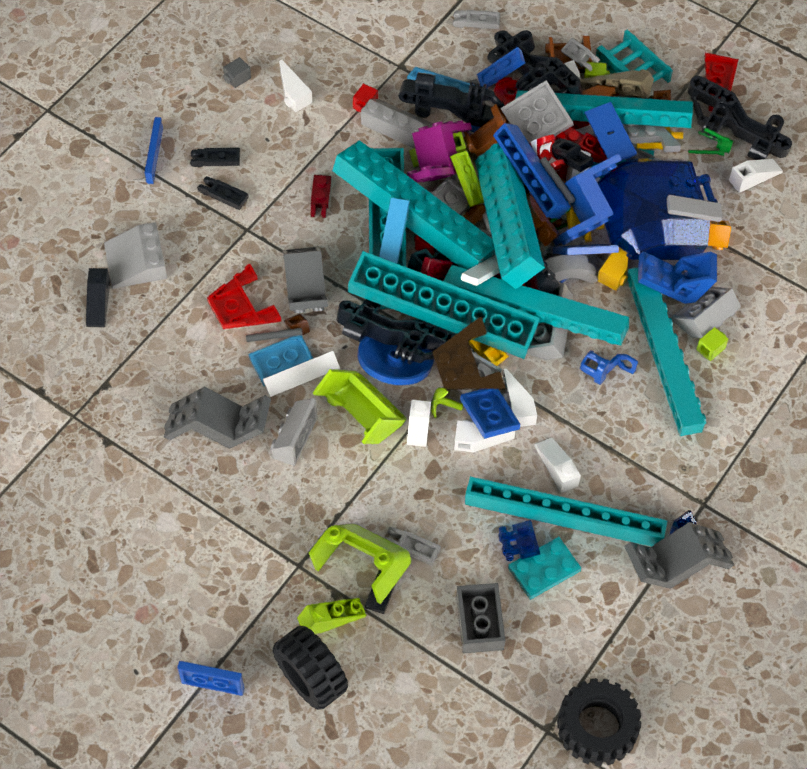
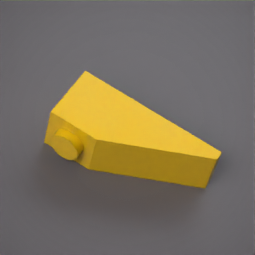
[598,233,629,291]

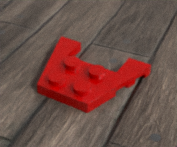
[207,264,282,329]

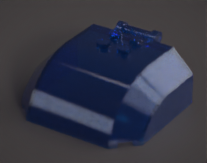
[597,158,718,260]

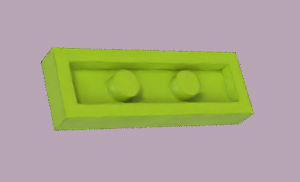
[450,151,484,207]

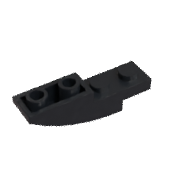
[552,138,594,172]

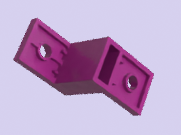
[407,120,472,183]

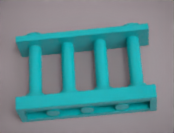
[595,30,673,83]

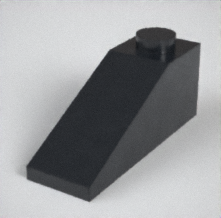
[86,268,110,327]

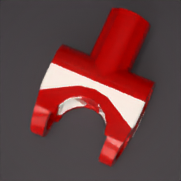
[529,134,565,172]

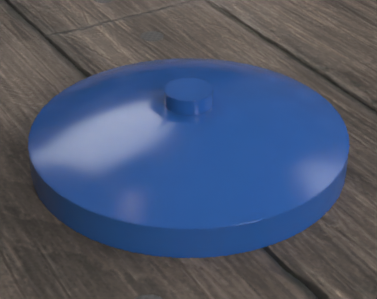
[357,336,434,385]

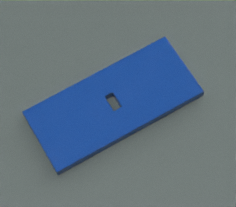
[585,102,637,161]

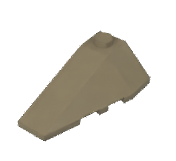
[580,69,654,99]

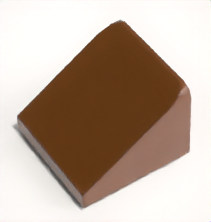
[284,314,310,336]

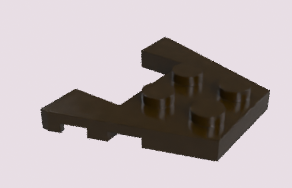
[432,317,505,390]

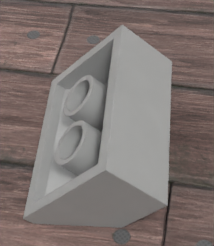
[670,287,741,339]
[271,398,318,466]

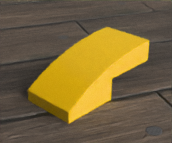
[469,340,509,366]

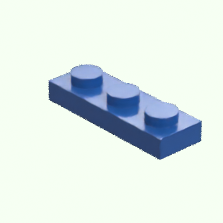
[477,47,525,88]

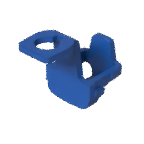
[580,350,638,385]

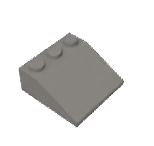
[104,222,167,289]

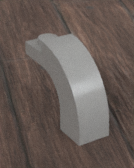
[545,255,598,284]

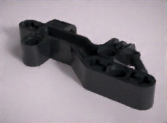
[487,30,583,95]
[398,72,510,127]
[688,76,792,160]
[336,299,456,365]

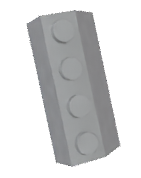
[361,99,433,148]
[527,283,574,360]

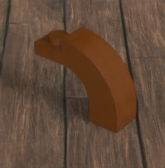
[527,193,560,247]

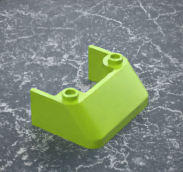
[313,369,407,444]
[309,523,411,604]

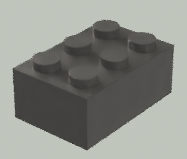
[456,583,506,654]

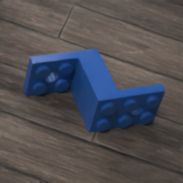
[553,154,622,246]

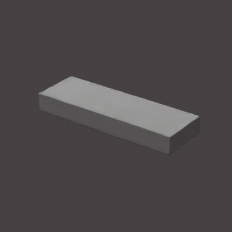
[667,195,722,222]

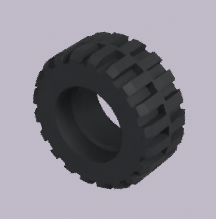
[272,626,348,710]
[557,678,642,766]

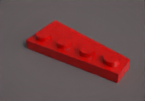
[704,52,739,112]

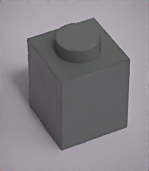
[223,57,251,88]

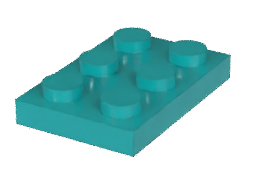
[508,537,582,600]

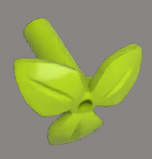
[431,387,463,418]

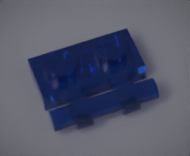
[498,520,540,561]

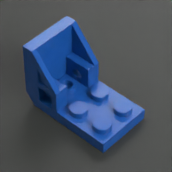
[638,251,717,304]

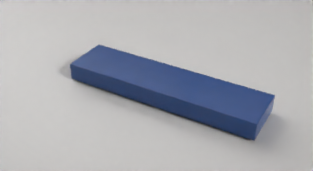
[144,117,163,184]

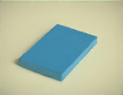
[248,336,313,387]

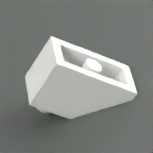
[407,400,431,447]

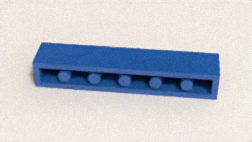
[493,123,571,219]

